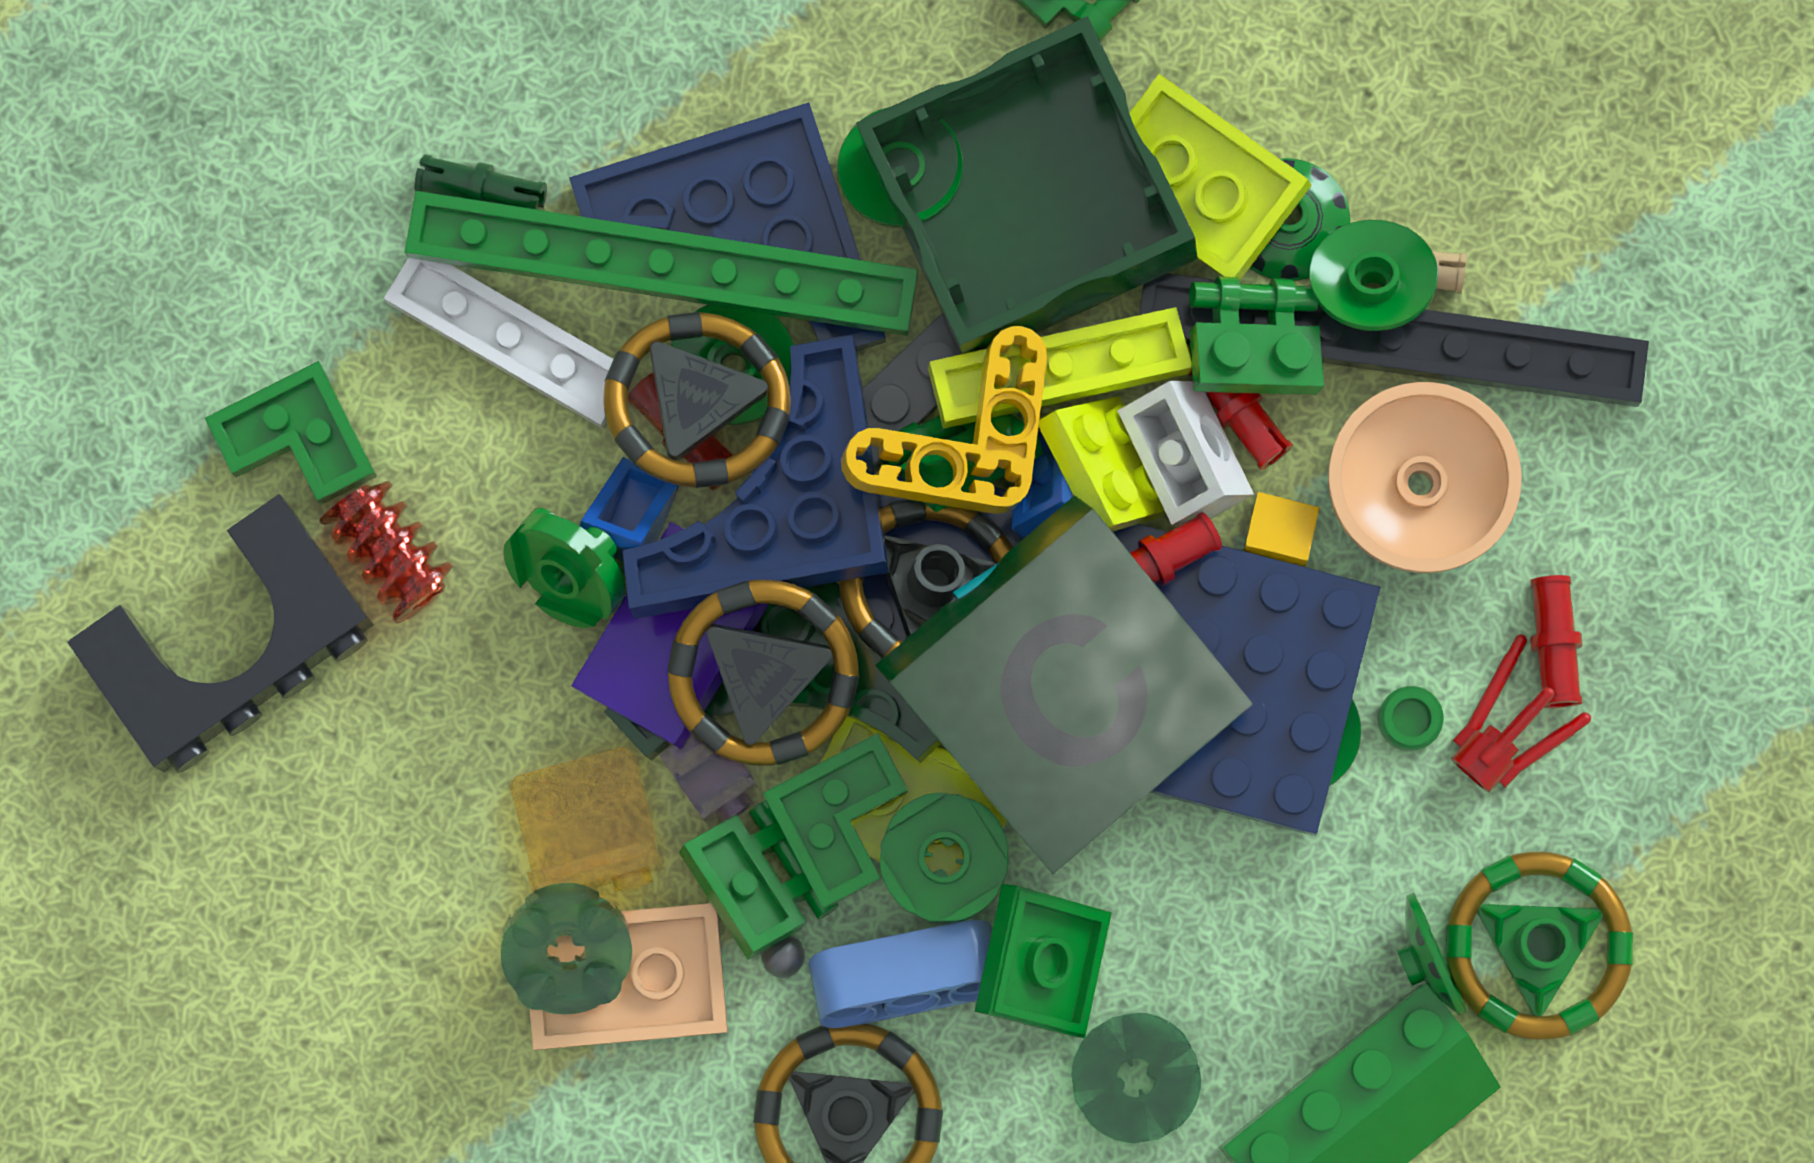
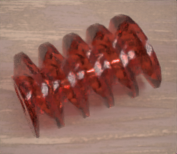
[319,480,454,623]

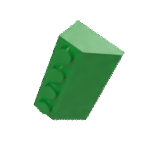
[1218,983,1501,1163]

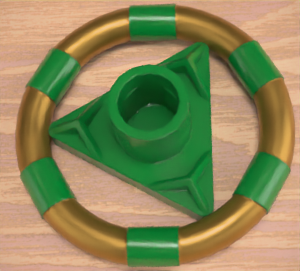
[1446,851,1633,1040]

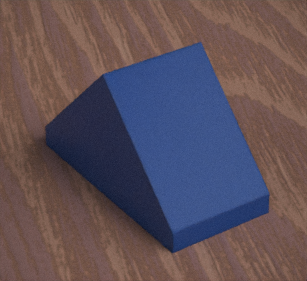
[580,457,679,562]

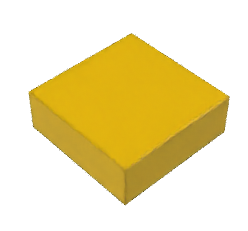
[1243,492,1320,567]

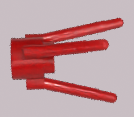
[1450,634,1591,793]

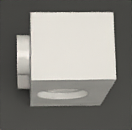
[1118,381,1254,525]

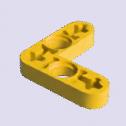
[841,326,1047,514]

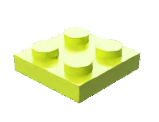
[1039,396,1166,532]

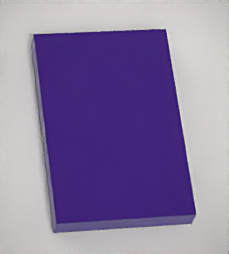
[571,522,769,750]

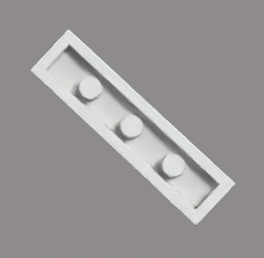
[384,258,635,429]

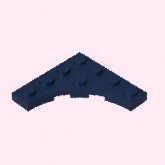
[569,102,886,351]
[622,334,889,619]

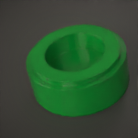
[1378,686,1444,751]

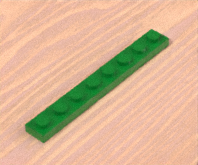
[404,191,918,336]

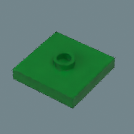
[974,884,1112,1039]

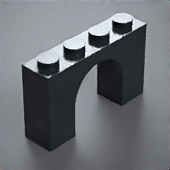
[67,494,374,773]

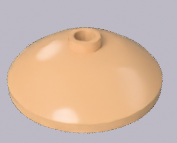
[1328,382,1522,574]

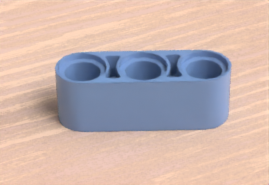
[808,920,992,1028]

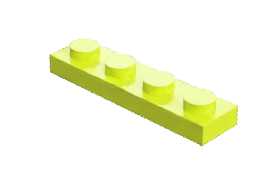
[928,307,1192,429]

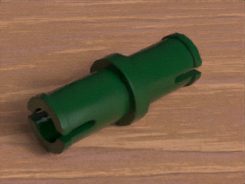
[414,154,547,210]

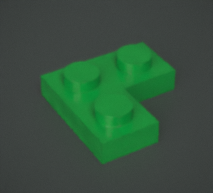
[205,361,378,505]
[763,733,908,910]

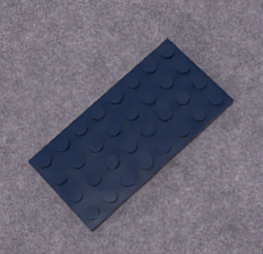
[862,463,1381,837]

